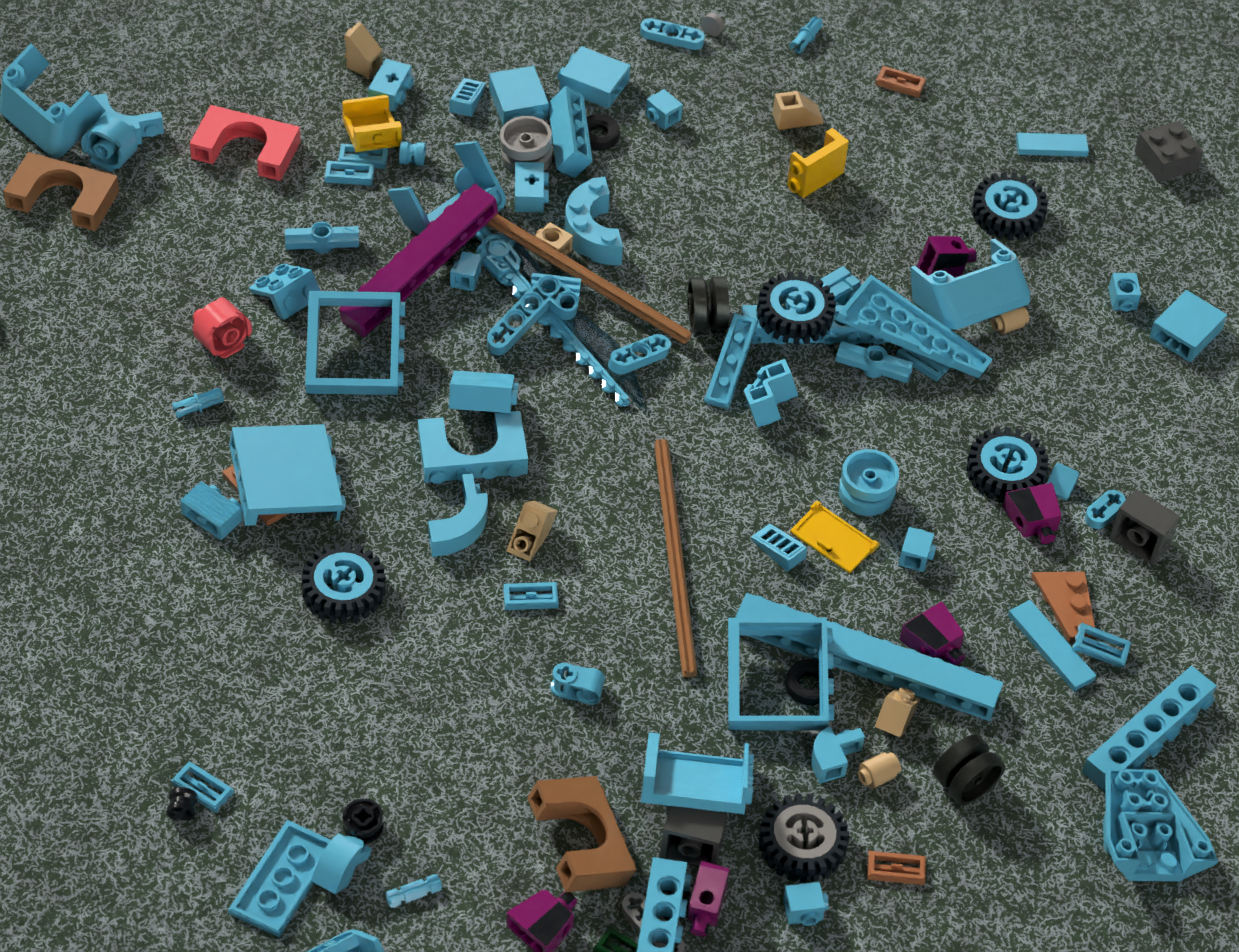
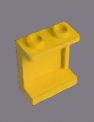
[342,95,402,152]
[787,128,849,198]

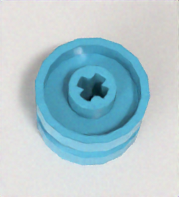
[839,449,899,516]

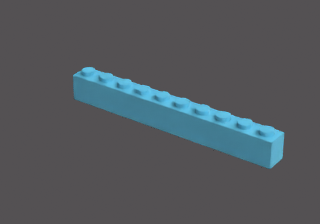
[735,593,1003,721]

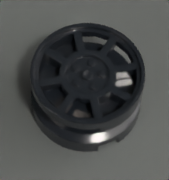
[343,798,383,844]

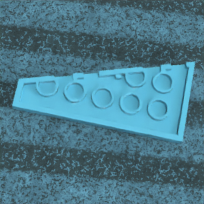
[835,274,993,379]

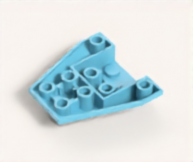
[1105,769,1218,881]

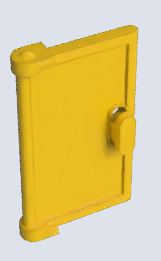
[790,501,880,574]

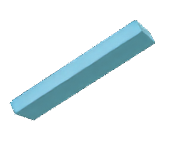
[704,313,758,410]
[1008,600,1097,692]

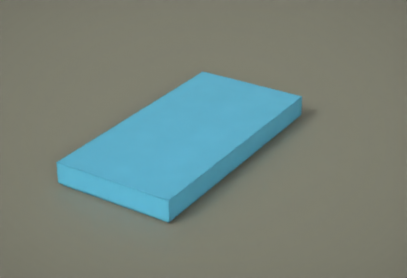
[228,820,331,937]

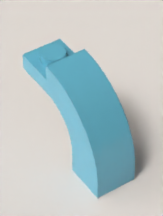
[91,93,164,144]
[428,473,488,557]

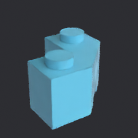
[744,359,798,428]

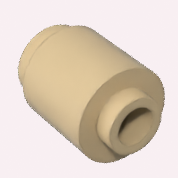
[991,306,1029,335]
[858,752,901,789]

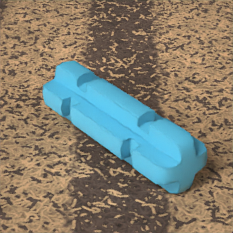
[386,874,442,908]

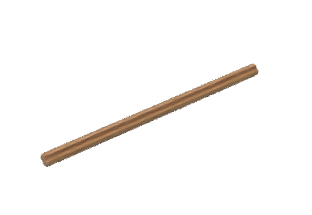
[487,214,692,344]
[654,439,697,678]

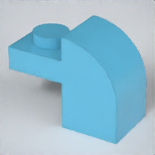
[811,726,865,784]
[311,833,372,894]

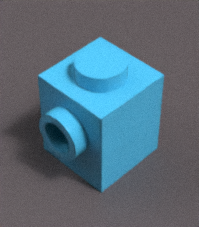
[646,89,683,130]
[899,527,937,572]
[783,882,829,926]

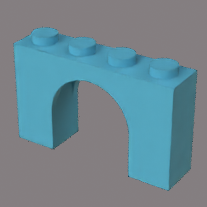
[418,411,528,484]

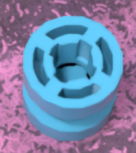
[399,141,426,166]

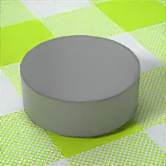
[701,13,724,37]

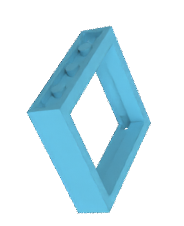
[305,291,405,395]
[728,617,834,730]

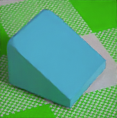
[1046,463,1080,501]

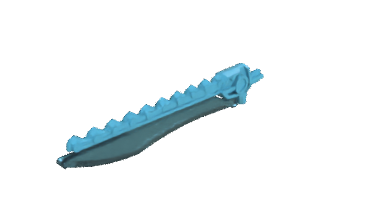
[474,226,645,408]

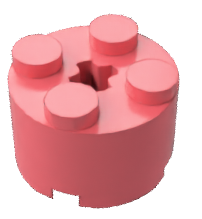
[193,297,252,358]

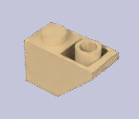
[344,22,382,79]
[772,91,824,130]
[507,501,558,561]
[874,687,921,737]

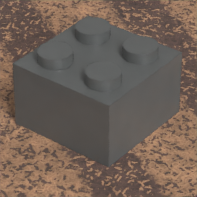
[1134,121,1204,183]
[1110,489,1180,566]
[660,806,727,868]

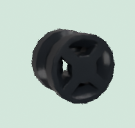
[166,787,198,821]

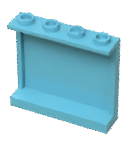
[229,424,346,526]
[641,732,754,814]

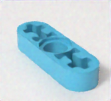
[640,18,705,50]
[608,334,671,374]

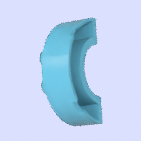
[565,177,623,265]

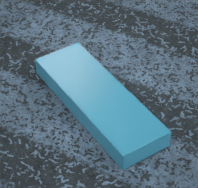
[1016,133,1089,157]

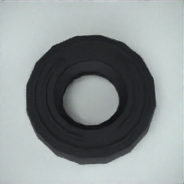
[587,114,620,151]
[785,659,835,706]

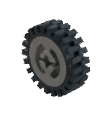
[759,794,849,883]

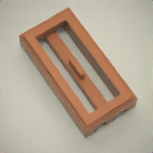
[875,66,926,98]
[867,851,926,885]

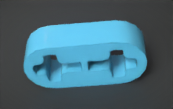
[1085,490,1126,529]

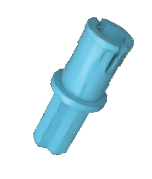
[790,16,823,54]
[172,388,224,419]

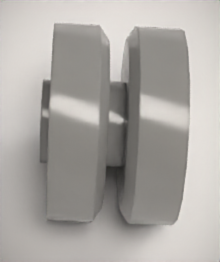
[500,116,553,174]

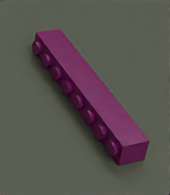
[339,183,498,338]

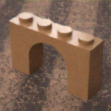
[3,152,119,231]
[527,776,636,893]

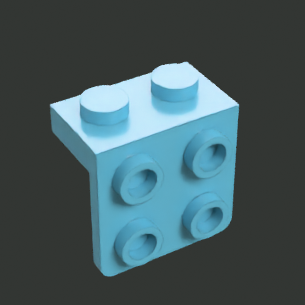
[249,264,321,320]

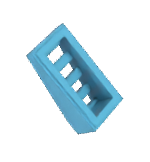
[450,78,486,117]
[751,524,807,572]

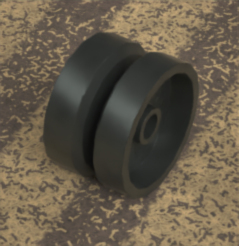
[687,276,729,332]
[932,734,1006,806]

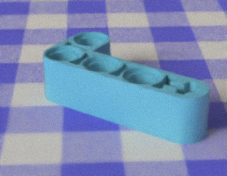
[487,275,579,356]

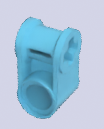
[551,663,605,705]

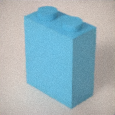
[558,46,630,109]
[489,66,549,126]
[1150,290,1227,362]
[449,370,519,413]

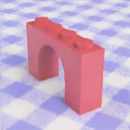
[190,105,301,181]

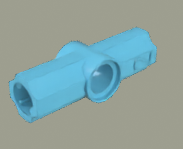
[285,221,359,254]
[835,341,914,383]

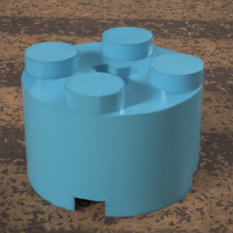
[81,114,138,172]

